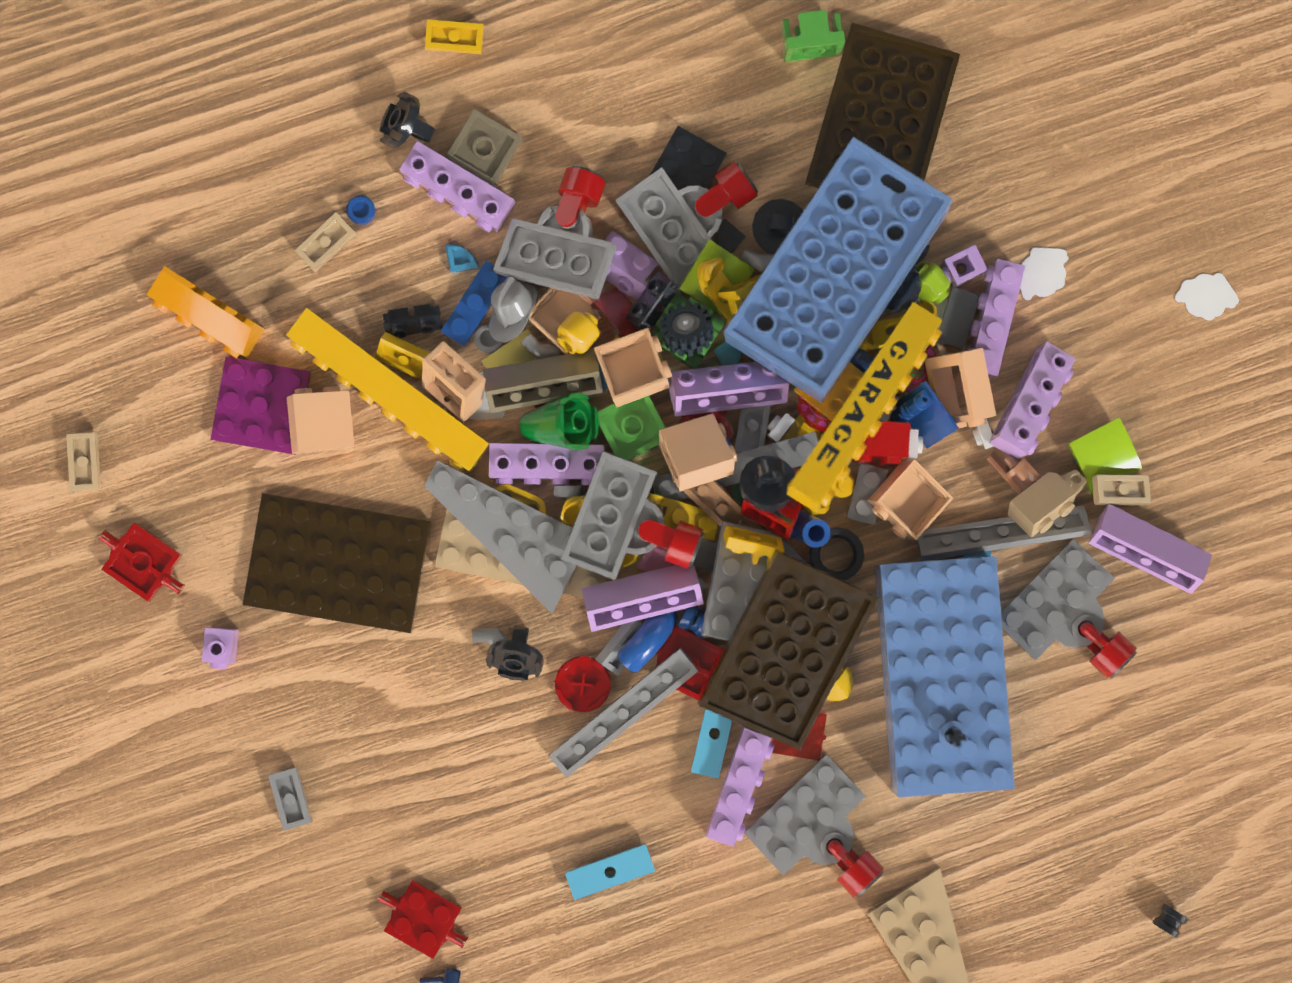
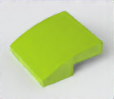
[678,239,755,317]
[1067,417,1142,495]

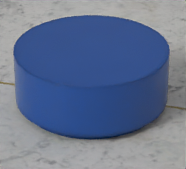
[347,196,376,225]

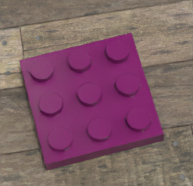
[210,356,311,455]

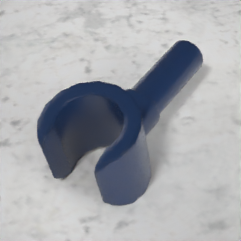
[420,968,461,983]

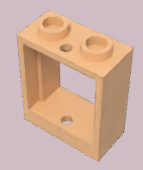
[421,341,486,424]
[925,348,996,428]

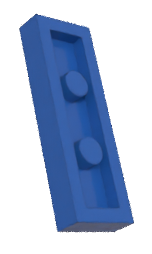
[441,260,507,347]

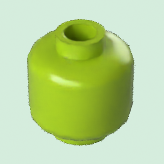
[915,262,951,304]

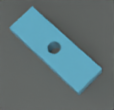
[691,709,732,779]
[565,843,655,900]

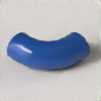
[790,511,831,548]
[618,611,678,672]

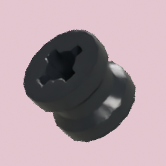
[1152,904,1189,938]

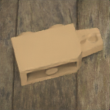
[1008,469,1087,538]

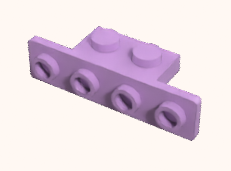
[604,231,663,311]

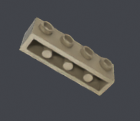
[483,349,603,413]

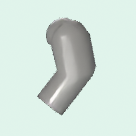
[741,249,775,272]
[521,334,562,360]
[472,628,509,645]

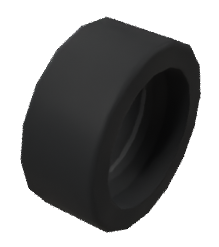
[809,527,865,580]

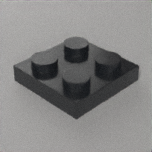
[650,126,727,191]

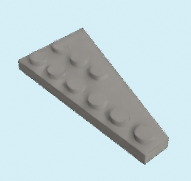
[424,461,577,614]

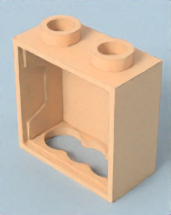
[528,288,606,355]
[594,328,672,408]
[287,386,354,454]
[659,414,737,491]
[868,459,953,540]

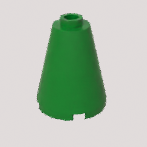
[520,393,599,451]

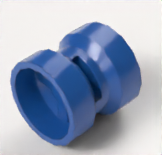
[678,605,705,639]

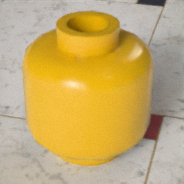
[557,311,599,354]

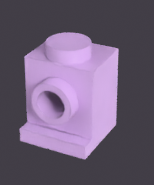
[941,245,988,287]

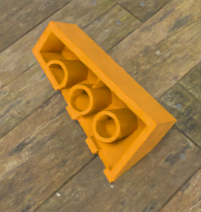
[146,266,266,358]

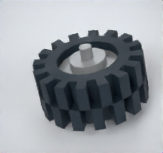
[660,301,714,357]

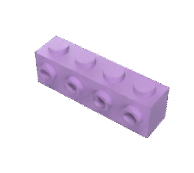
[399,141,516,233]
[966,259,1025,379]
[989,341,1076,460]
[669,362,789,416]
[489,443,604,486]
[1088,504,1212,594]
[581,564,703,632]
[706,726,774,847]

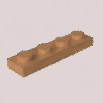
[672,476,768,531]

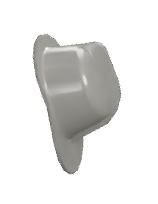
[489,277,538,342]

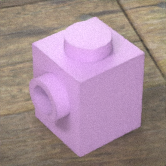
[202,627,239,669]

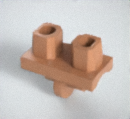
[985,448,1042,495]

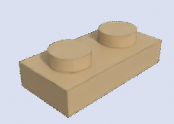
[295,212,356,272]
[66,432,101,491]
[1092,475,1151,505]

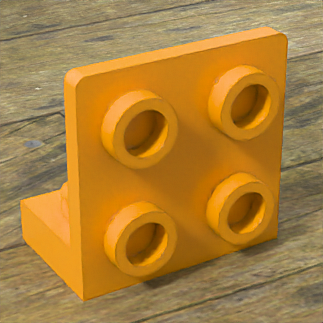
[794,363,864,421]

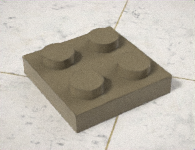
[445,109,523,187]

